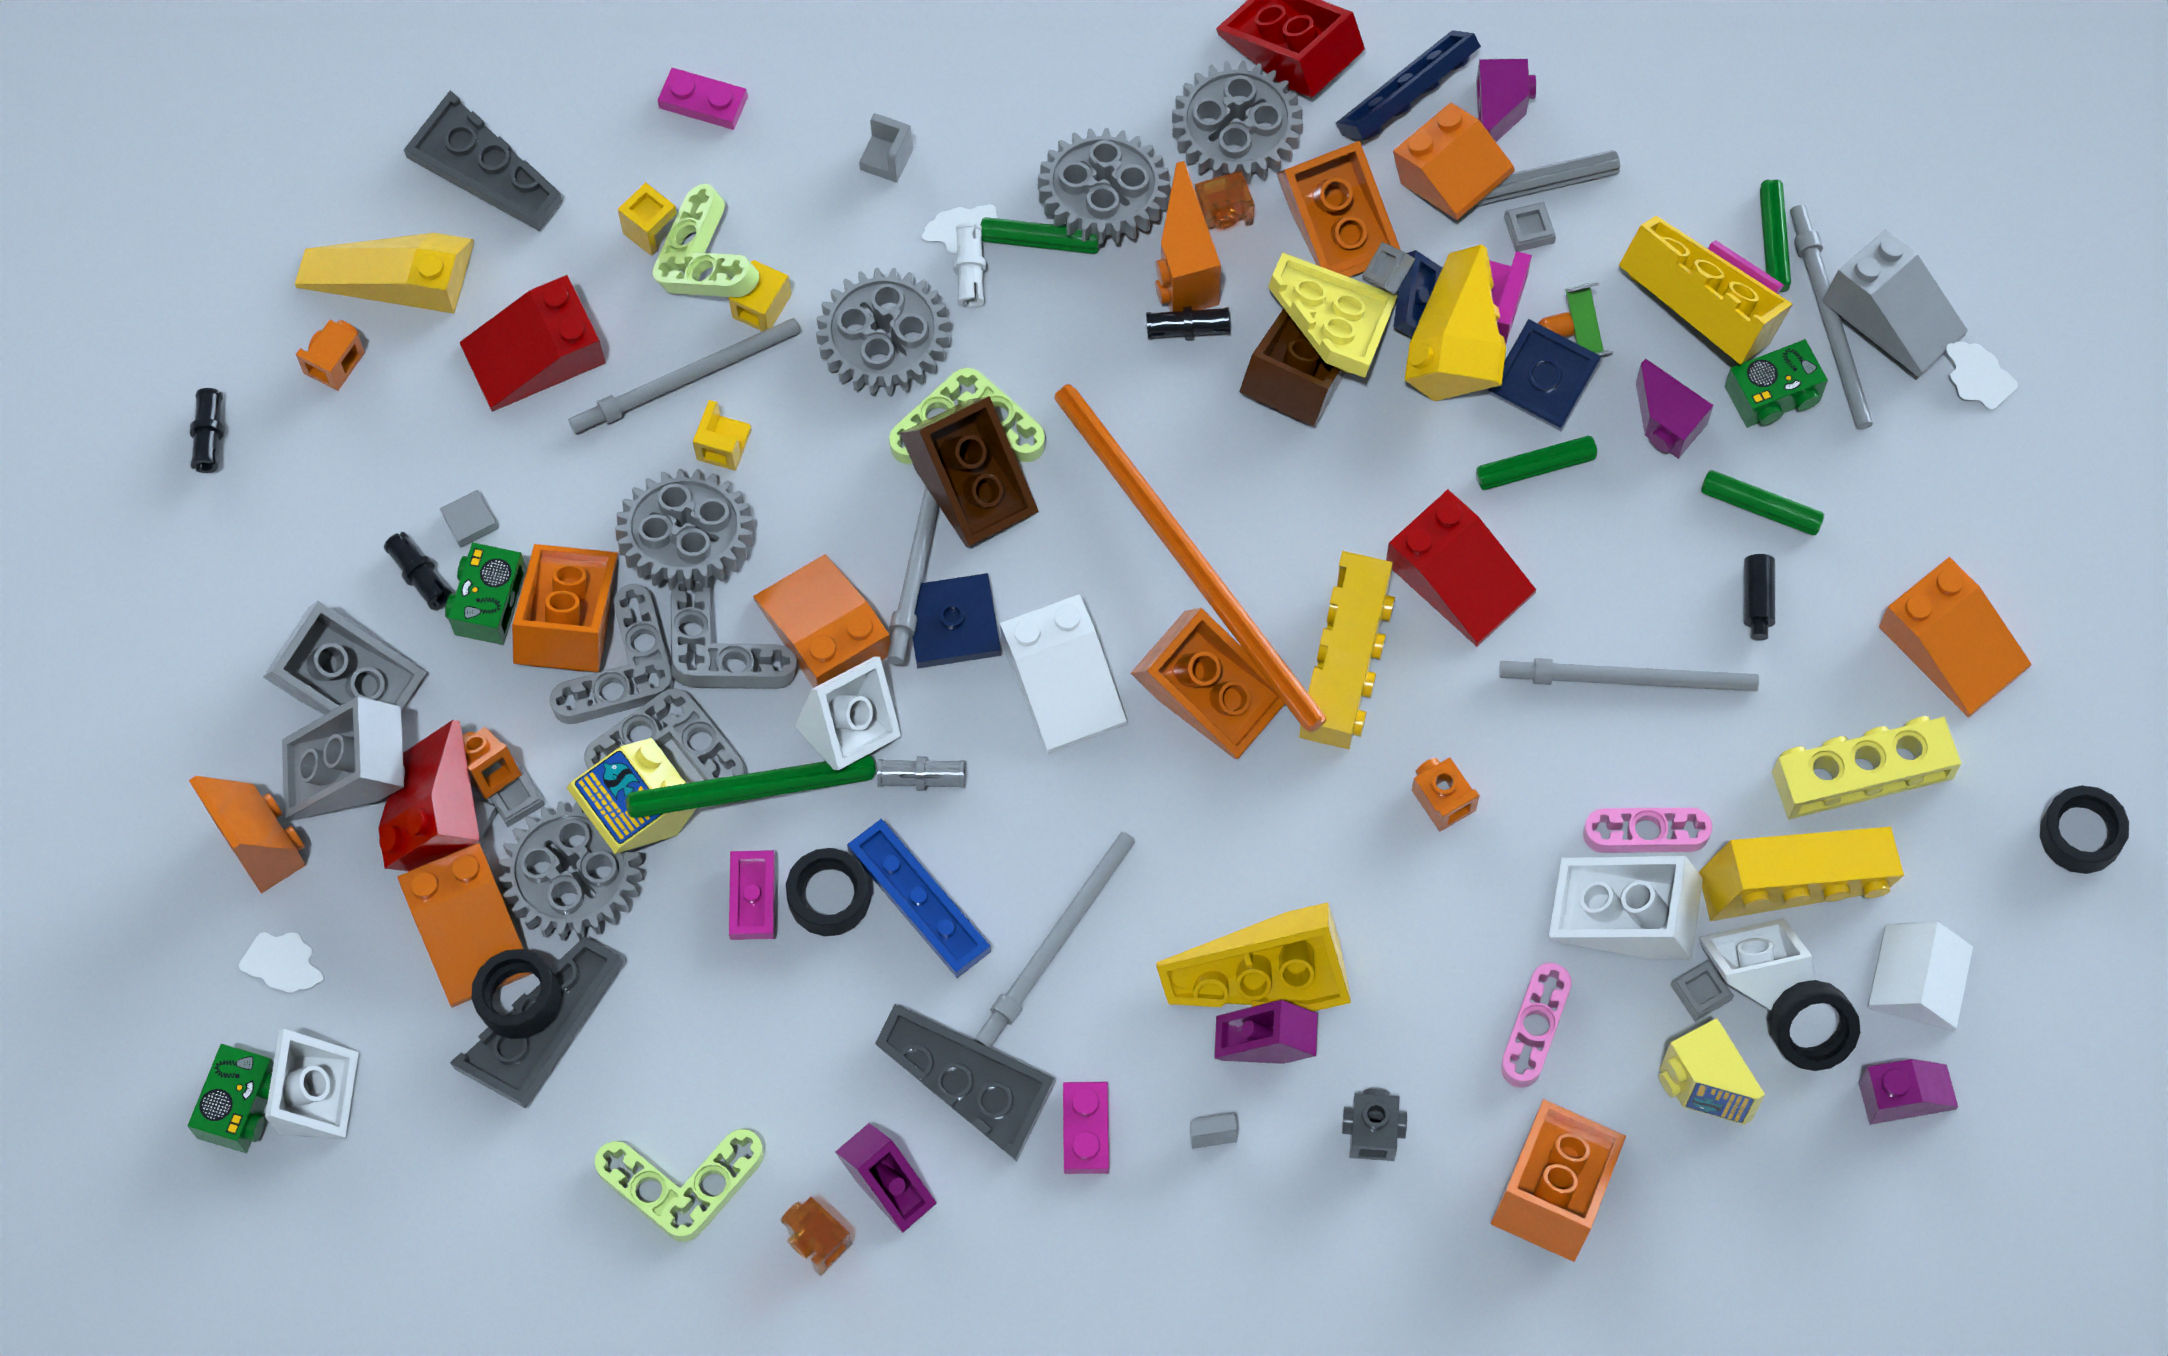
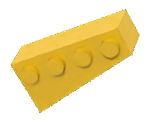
[1619,216,1793,365]
[1299,551,1395,749]
[1698,826,1904,921]

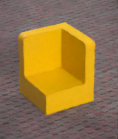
[617,182,677,256]
[728,260,791,331]
[693,400,752,471]

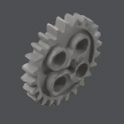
[1172,61,1303,184]
[1038,128,1170,244]
[816,268,950,395]
[615,469,753,591]
[499,801,642,941]

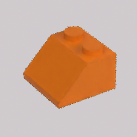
[1393,102,1515,220]

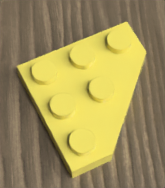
[1268,252,1398,378]

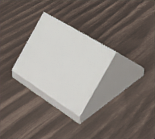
[795,656,901,770]
[1867,921,1973,1031]
[265,1029,359,1139]

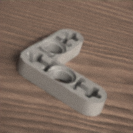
[670,580,797,688]
[550,584,674,724]
[584,688,745,780]

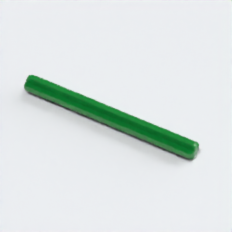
[625,755,876,818]

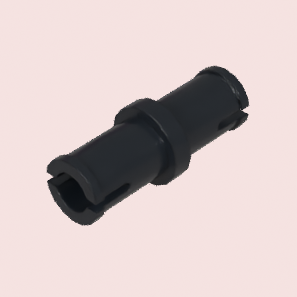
[1146,306,1230,340]
[190,388,224,473]
[384,532,453,610]

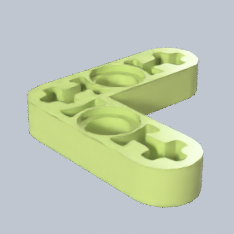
[653,184,759,297]
[889,368,1045,464]
[594,1129,764,1242]

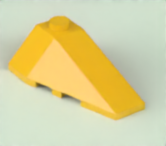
[295,232,474,314]
[1405,244,1506,402]
[1156,902,1351,1012]

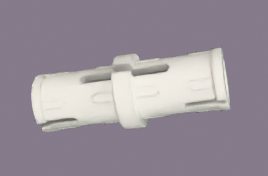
[953,222,986,308]

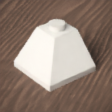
[1700,919,1815,1011]

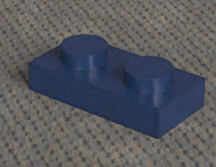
[1393,250,1443,338]

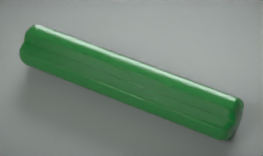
[1760,179,1791,292]
[980,217,1100,254]
[1476,436,1598,490]
[1701,470,1824,535]

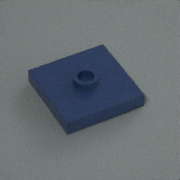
[1488,319,1602,432]
[912,573,1001,669]

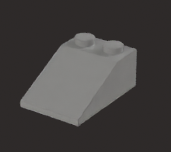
[1822,229,1968,377]
[263,601,426,715]
[282,696,405,821]

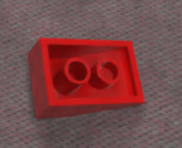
[1216,0,1365,98]
[459,275,606,412]
[1386,489,1537,647]
[378,720,480,872]

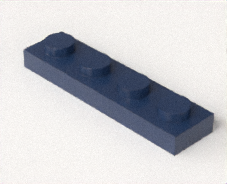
[1336,30,1481,140]

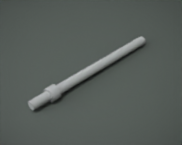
[1790,205,1873,430]
[568,318,800,434]
[887,486,938,665]
[1499,658,1759,691]
[974,832,1135,1048]

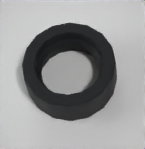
[2040,785,2129,874]
[786,848,870,937]
[471,949,561,1039]
[1769,980,1861,1071]

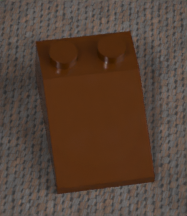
[1239,308,1345,427]
[900,396,1039,547]

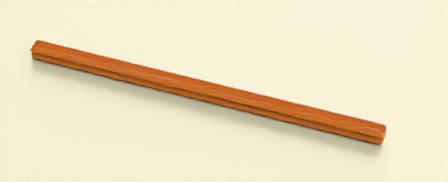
[1054,384,1326,732]

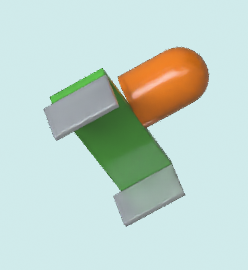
[1538,282,1613,356]

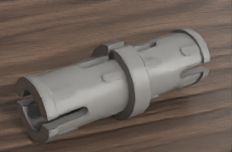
[877,756,965,790]

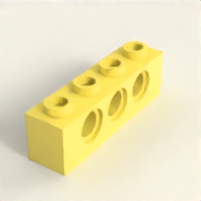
[1772,716,1962,820]

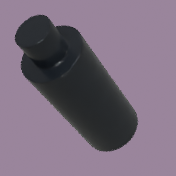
[1744,554,1775,641]

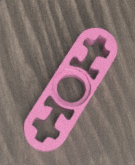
[1583,808,1712,853]
[1501,963,1571,1088]

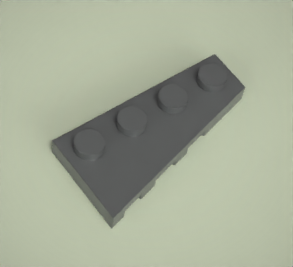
[404,90,562,231]
[450,937,624,1108]
[875,1004,1056,1162]

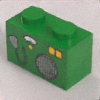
[1725,339,1828,428]
[445,542,527,645]
[187,1044,274,1154]

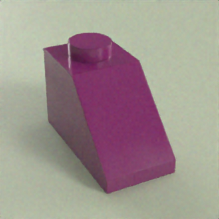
[1476,59,1536,142]
[1636,358,1714,459]
[1214,1000,1318,1064]
[1858,1059,1958,1125]
[835,1123,937,1233]

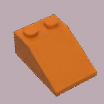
[1276,141,1401,277]
[1155,161,1221,312]
[512,544,618,672]
[753,554,891,688]
[1879,556,2032,718]
[1130,608,1285,759]
[188,776,306,894]
[397,843,532,1008]
[1491,1099,1626,1262]

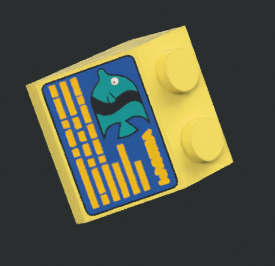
[567,738,697,854]
[1659,1018,1765,1125]

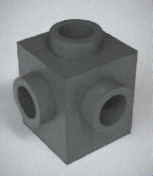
[1342,1089,1407,1161]

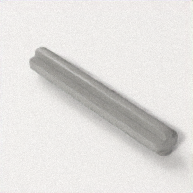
[1473,150,1621,207]

